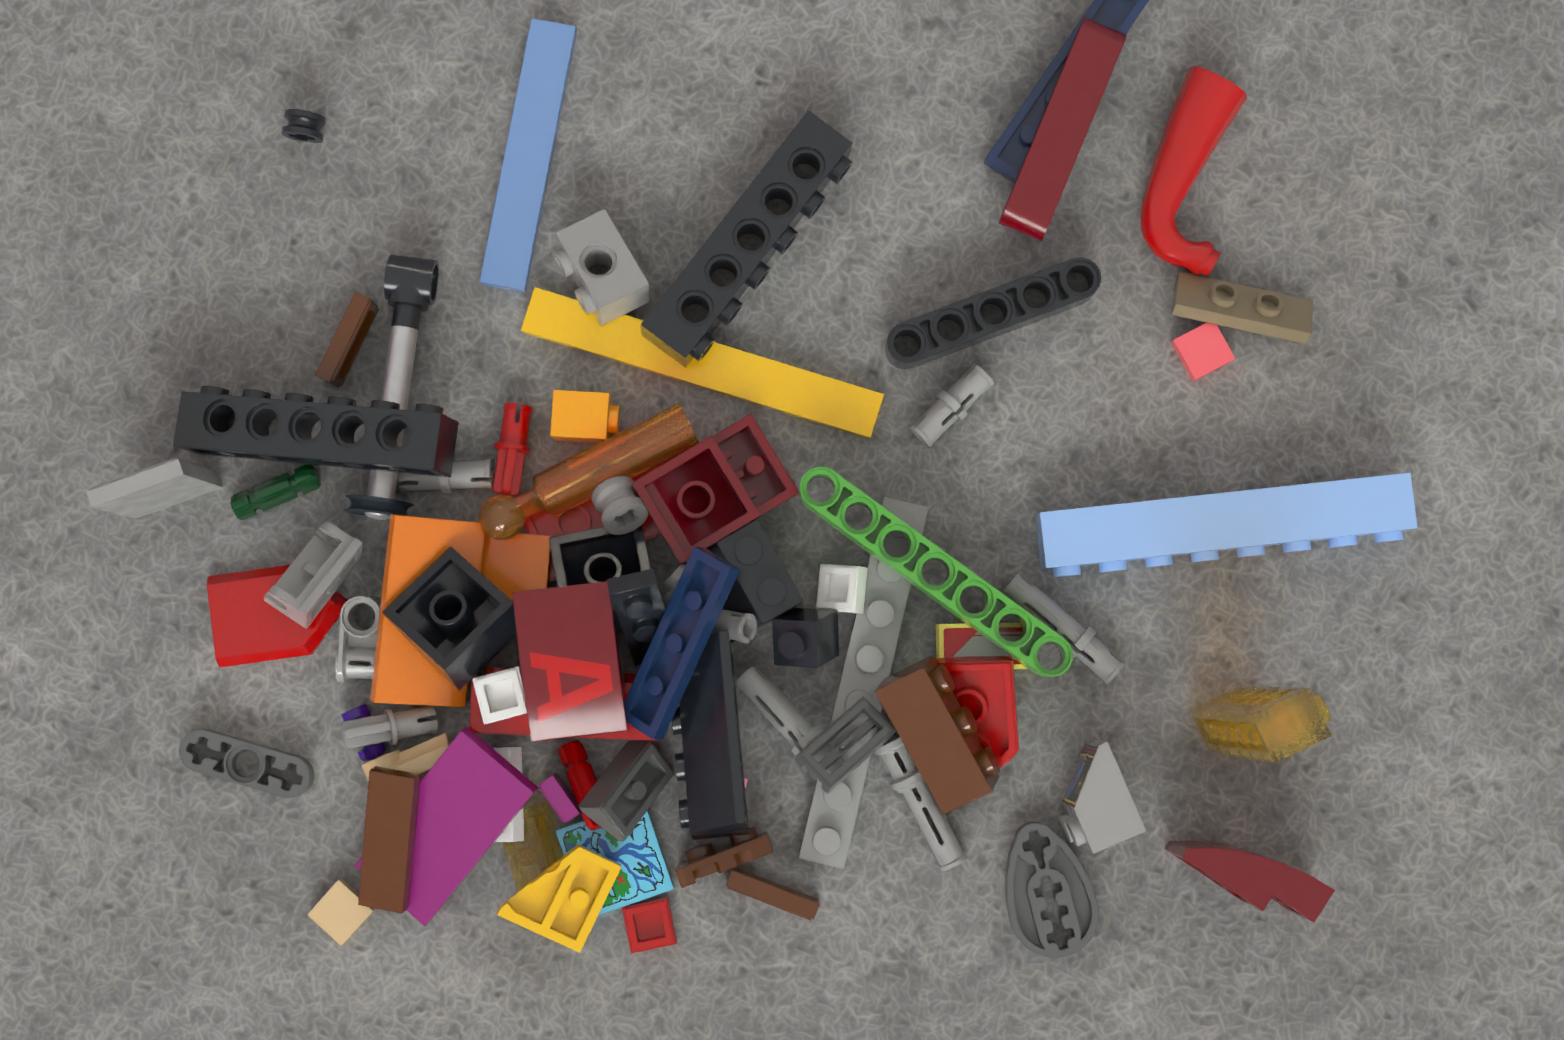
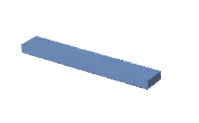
[479,18,577,293]

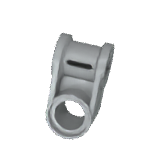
[335,595,381,683]

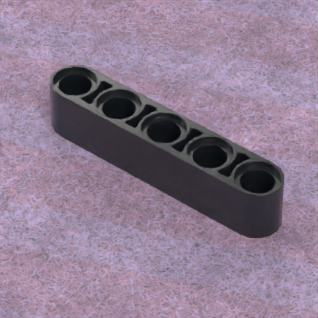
[885,257,1102,370]

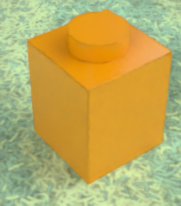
[550,390,620,444]

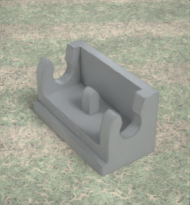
[264,521,363,629]

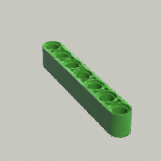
[799,467,1073,677]

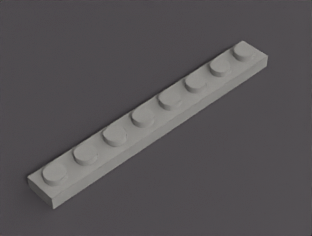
[799,497,929,869]

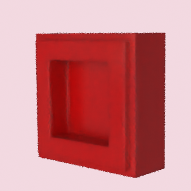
[622,896,677,954]

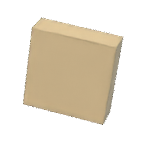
[307,878,376,946]

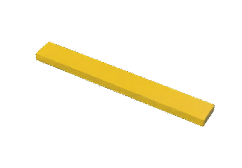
[521,287,884,439]

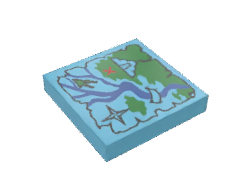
[556,810,675,915]

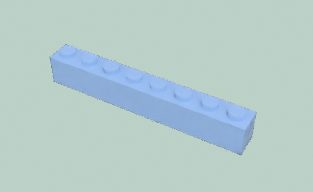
[1035,473,1418,578]

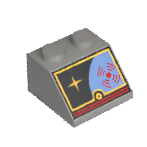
[1059,739,1146,854]

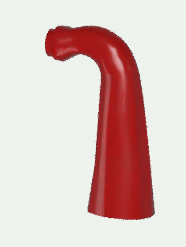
[1141,66,1247,277]

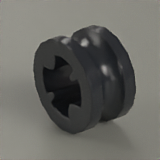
[281,109,326,143]

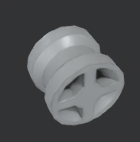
[591,476,648,535]

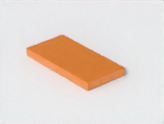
[370,514,486,707]

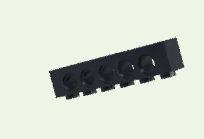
[641,110,853,368]
[173,386,459,477]

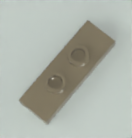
[1172,271,1313,344]

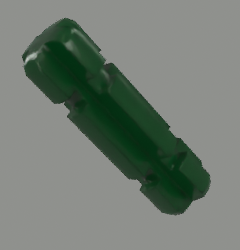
[230,464,321,520]

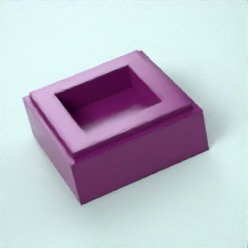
[539,773,582,823]

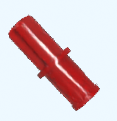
[492,403,533,496]

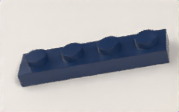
[625,547,740,740]

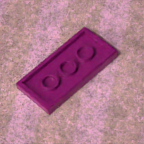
[354,727,539,926]

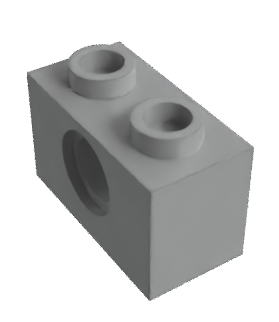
[553,209,649,326]

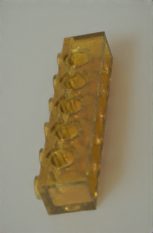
[1189,686,1332,763]

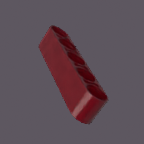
[999,17,1127,241]

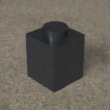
[772,608,839,668]

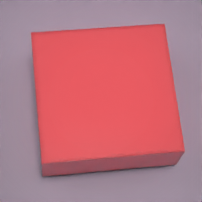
[1171,322,1235,382]

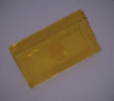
[503,801,563,891]

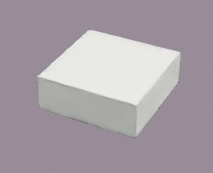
[816,564,868,614]
[472,666,527,724]

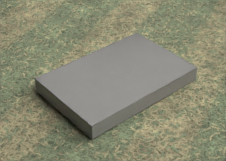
[86,457,223,519]

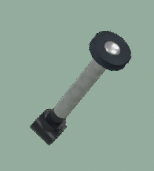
[344,255,439,520]

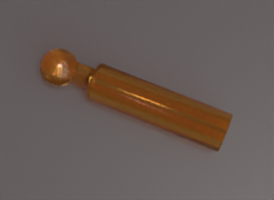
[479,403,699,540]

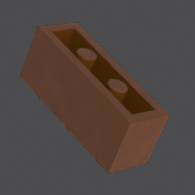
[875,655,1000,815]

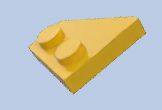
[497,844,622,953]

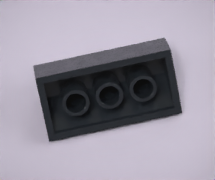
[672,631,749,840]

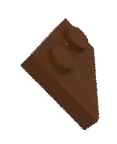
[675,827,773,888]

